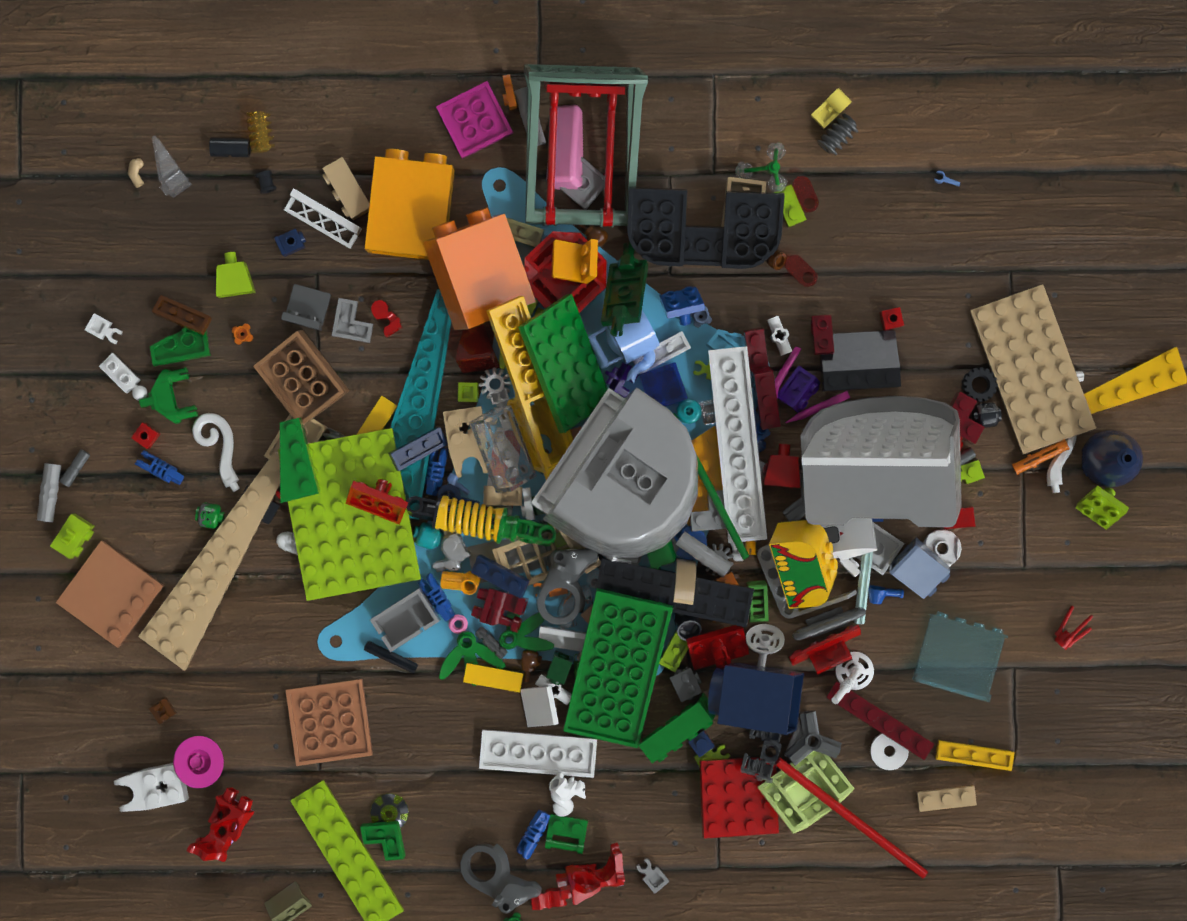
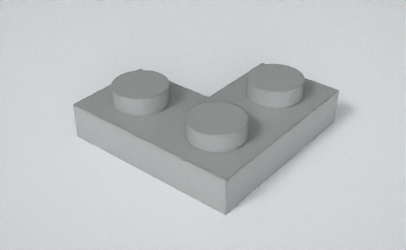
[332,298,374,343]
[690,490,727,531]

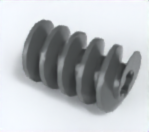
[817,113,858,155]

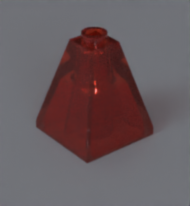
[456,323,500,373]

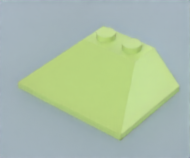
[758,751,855,834]

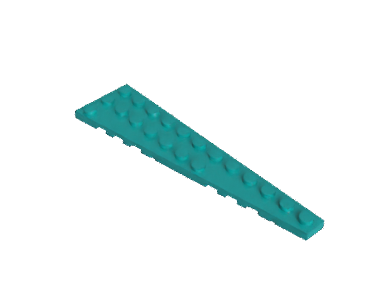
[390,289,452,520]

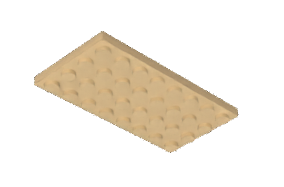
[970,284,1096,455]

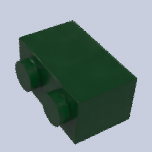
[546,650,573,685]

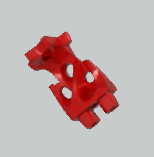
[186,787,255,862]
[556,843,625,905]

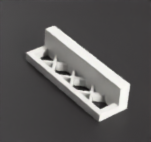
[284,188,362,249]
[539,625,586,651]

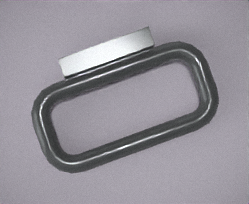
[792,606,866,640]

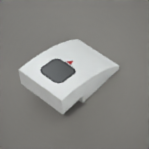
[824,518,878,561]

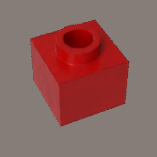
[879,307,904,331]
[131,422,161,449]

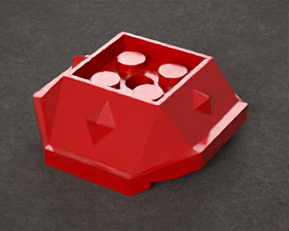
[524,231,607,313]

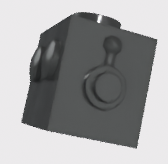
[669,666,702,702]

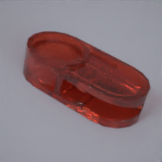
[792,176,819,213]
[785,255,818,287]

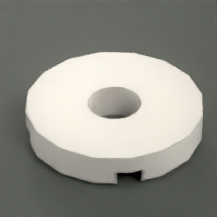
[923,529,962,566]
[870,733,909,770]

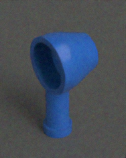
[868,585,904,604]

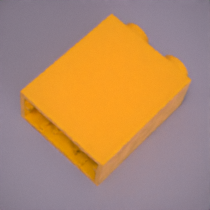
[365,149,455,260]

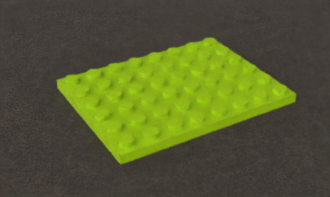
[278,428,421,601]

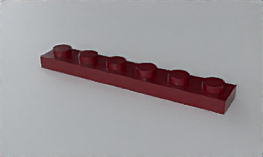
[826,681,934,760]

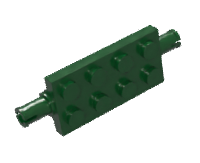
[601,242,648,337]

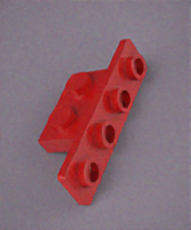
[789,625,861,674]

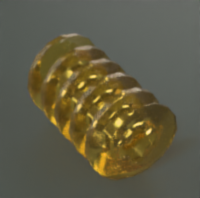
[246,111,275,153]

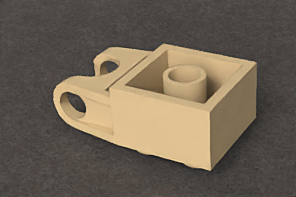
[443,406,488,478]

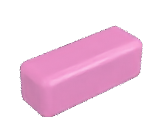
[546,105,583,190]

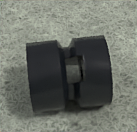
[673,612,702,641]

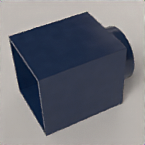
[708,662,804,735]

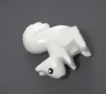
[549,772,586,817]

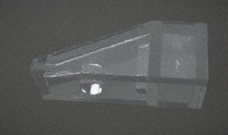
[152,135,192,198]

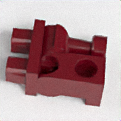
[471,588,529,633]

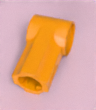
[441,571,481,595]

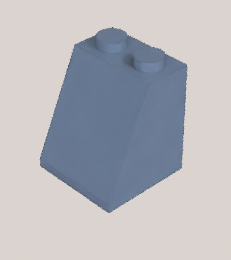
[889,537,950,599]

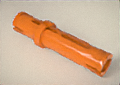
[1012,439,1070,475]

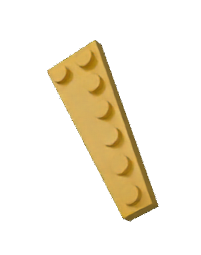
[1084,347,1187,414]

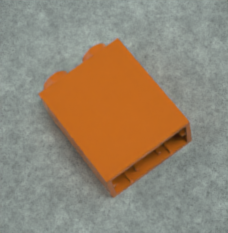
[423,207,536,330]

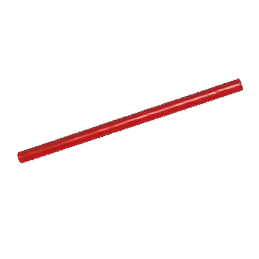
[775,757,928,879]

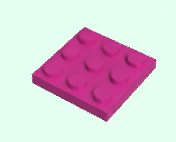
[436,81,513,159]

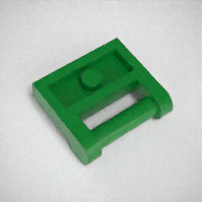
[545,813,588,854]

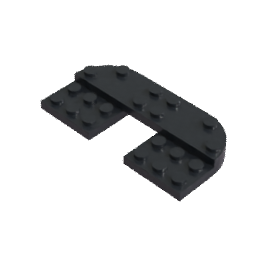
[627,187,785,269]

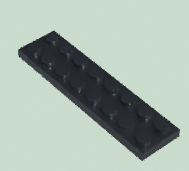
[595,558,754,627]

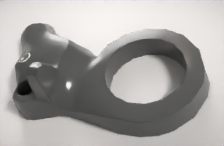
[536,548,598,624]

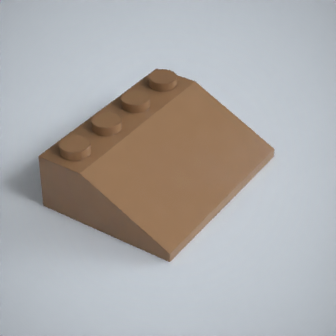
[253,330,350,425]

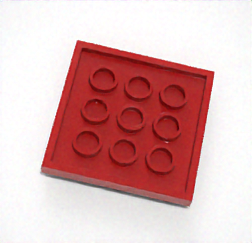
[699,756,779,839]

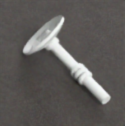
[746,624,785,667]
[831,652,874,704]

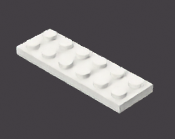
[479,729,597,778]

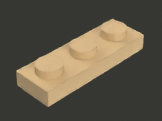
[916,785,977,812]

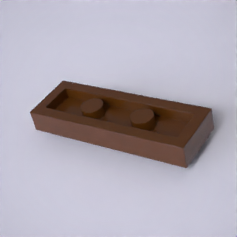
[152,295,212,335]

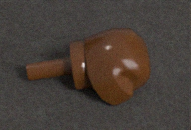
[579,225,608,247]
[521,649,542,682]

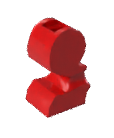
[371,300,403,338]
[531,888,567,910]

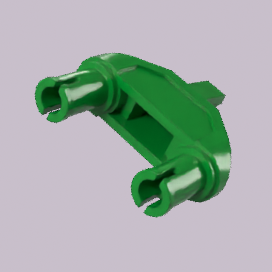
[139,367,198,424]

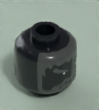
[972,402,1002,428]

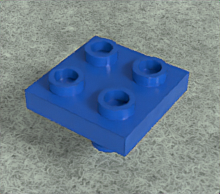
[659,287,705,326]

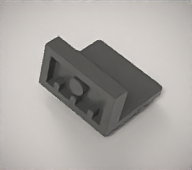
[281,284,331,331]

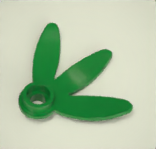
[499,611,554,651]
[439,631,505,686]

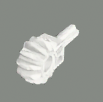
[479,368,513,430]

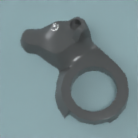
[460,844,542,913]

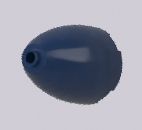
[1082,430,1143,488]

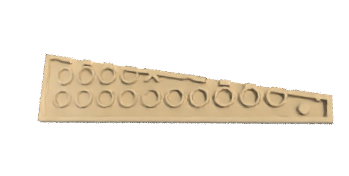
[138,452,280,671]

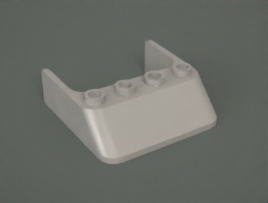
[757,525,857,619]

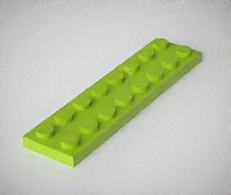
[290,780,404,921]

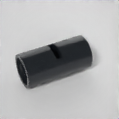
[209,137,251,158]

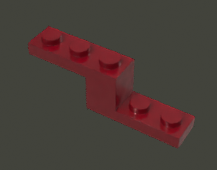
[744,327,781,430]

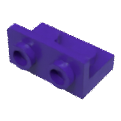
[778,365,821,413]

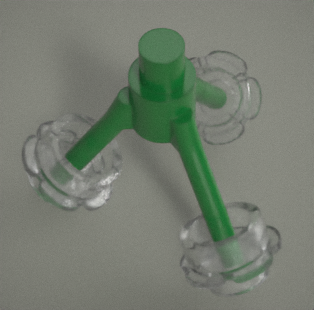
[735,142,787,192]

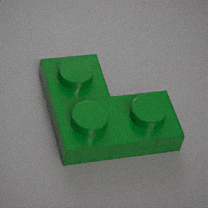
[360,821,406,861]

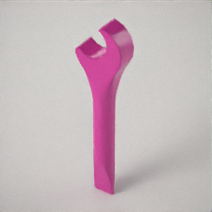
[775,346,801,398]
[785,391,850,423]

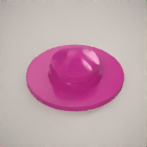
[173,736,224,788]

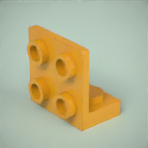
[552,239,598,284]

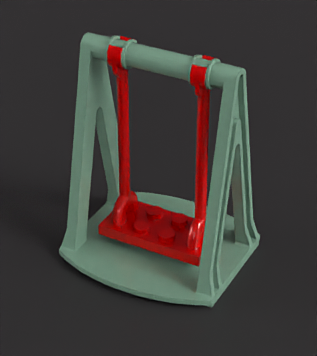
[524,64,648,227]

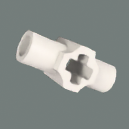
[767,316,792,356]
[535,674,572,705]

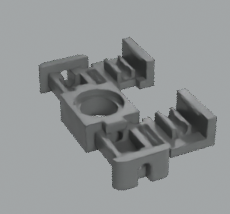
[741,729,782,783]

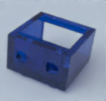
[638,362,688,407]

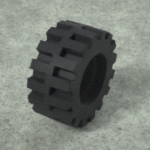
[961,367,998,402]

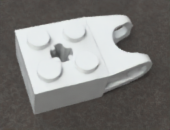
[114,763,189,812]

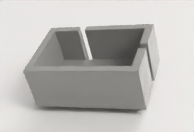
[370,587,441,652]

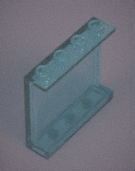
[912,611,1008,703]

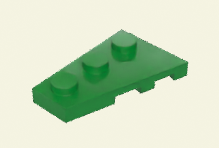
[150,328,211,367]

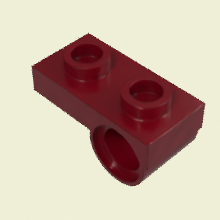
[811,315,834,355]

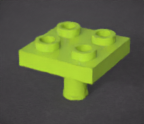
[1075,485,1129,530]

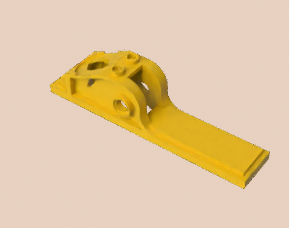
[486,296,573,480]

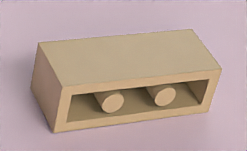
[322,157,370,220]

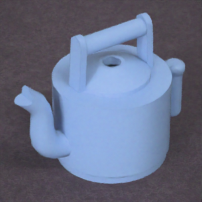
[588,310,660,383]

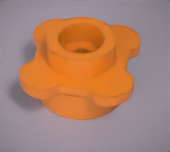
[232,323,253,345]

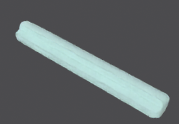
[854,552,873,624]

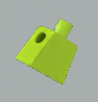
[216,252,256,298]

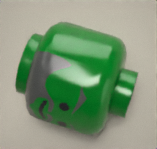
[195,502,225,529]

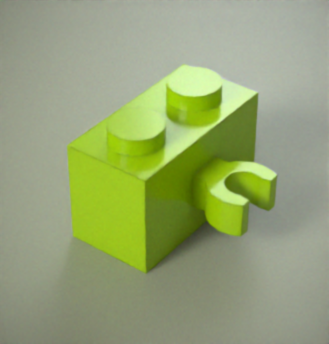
[50,514,95,559]

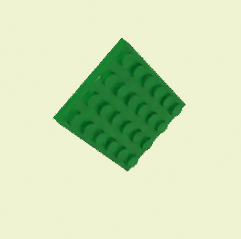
[518,294,608,433]

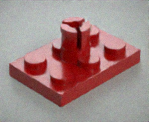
[345,479,408,525]
[686,625,749,670]

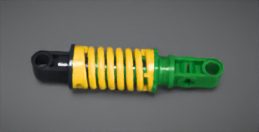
[406,494,556,546]

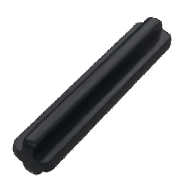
[364,641,418,673]

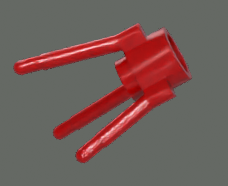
[1054,606,1093,650]

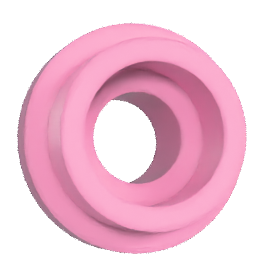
[449,614,468,634]

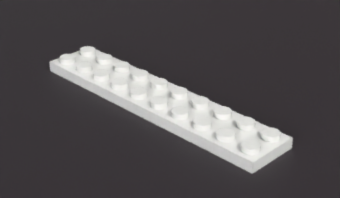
[708,346,767,543]

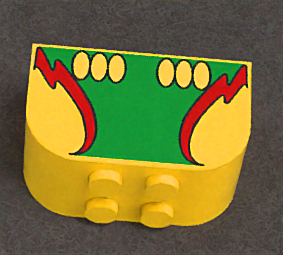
[769,520,838,609]

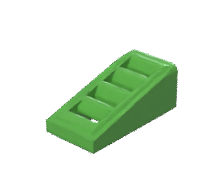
[746,580,769,622]

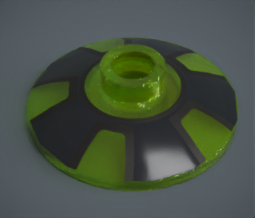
[370,793,409,828]

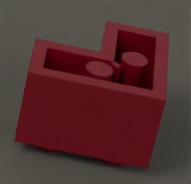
[949,392,985,444]

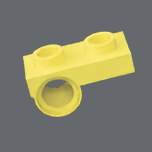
[811,88,852,129]

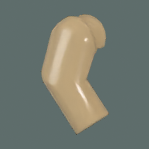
[128,158,144,188]

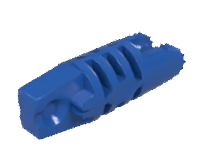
[425,447,448,496]
[135,450,184,485]
[417,573,455,621]
[516,810,550,860]

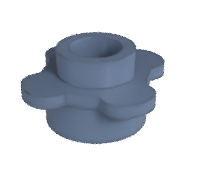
[690,306,712,328]

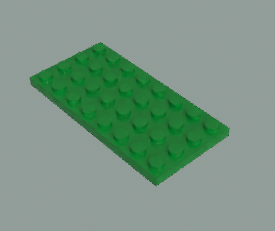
[563,588,673,748]

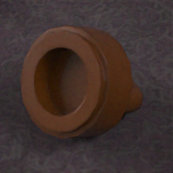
[767,250,787,270]

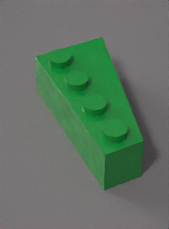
[280,417,320,503]
[638,693,715,764]

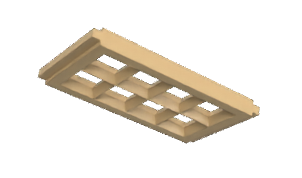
[492,527,569,593]

